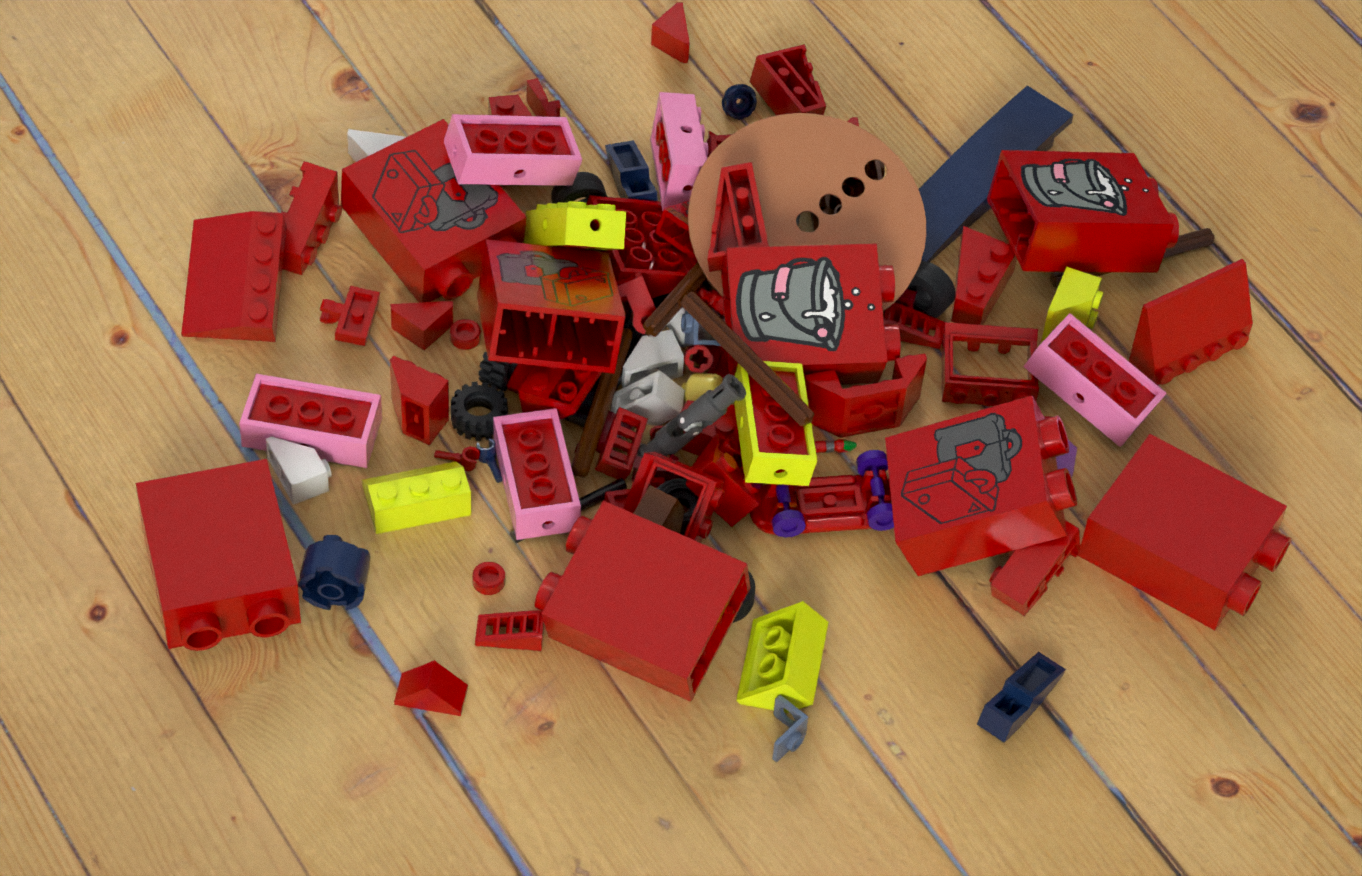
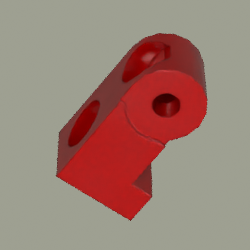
[616,272,656,334]

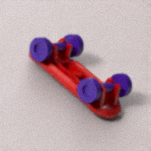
[750,450,894,538]

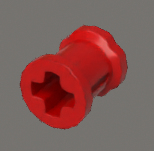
[684,345,713,373]

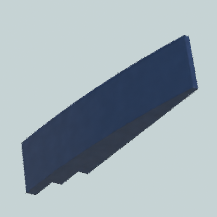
[919,86,1074,262]

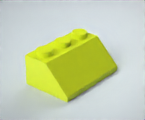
[362,461,471,534]
[736,601,829,713]

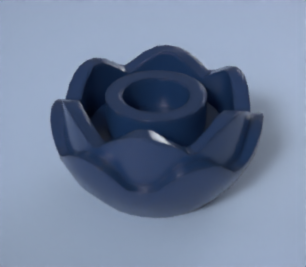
[722,84,757,120]

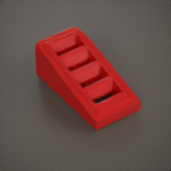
[884,302,946,349]
[595,407,648,480]
[475,610,544,651]

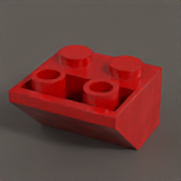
[390,355,449,446]
[518,365,602,420]
[686,431,763,527]

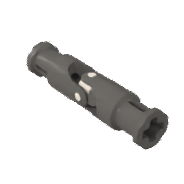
[637,374,746,457]

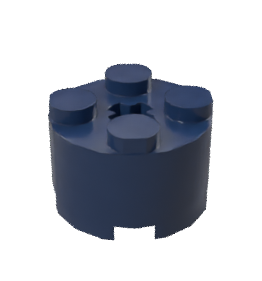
[298,535,371,610]

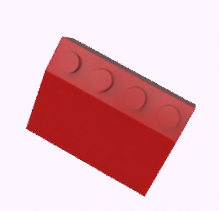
[586,195,697,302]
[181,211,287,342]
[1128,259,1253,386]

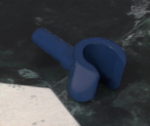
[476,438,503,483]

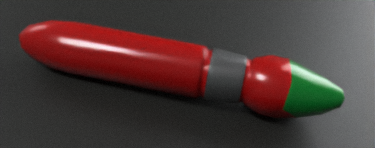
[814,439,857,453]

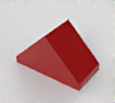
[651,2,690,63]
[390,301,453,351]
[394,660,468,716]

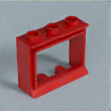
[942,322,1039,406]
[623,451,725,543]

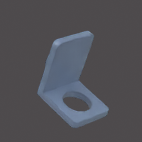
[681,311,721,346]
[772,695,809,762]

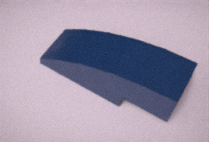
[605,140,658,201]
[977,651,1066,743]

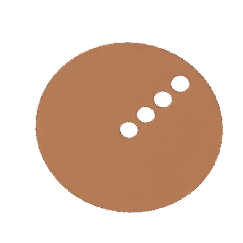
[688,113,926,312]

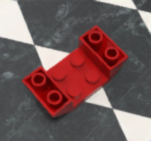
[804,353,927,438]

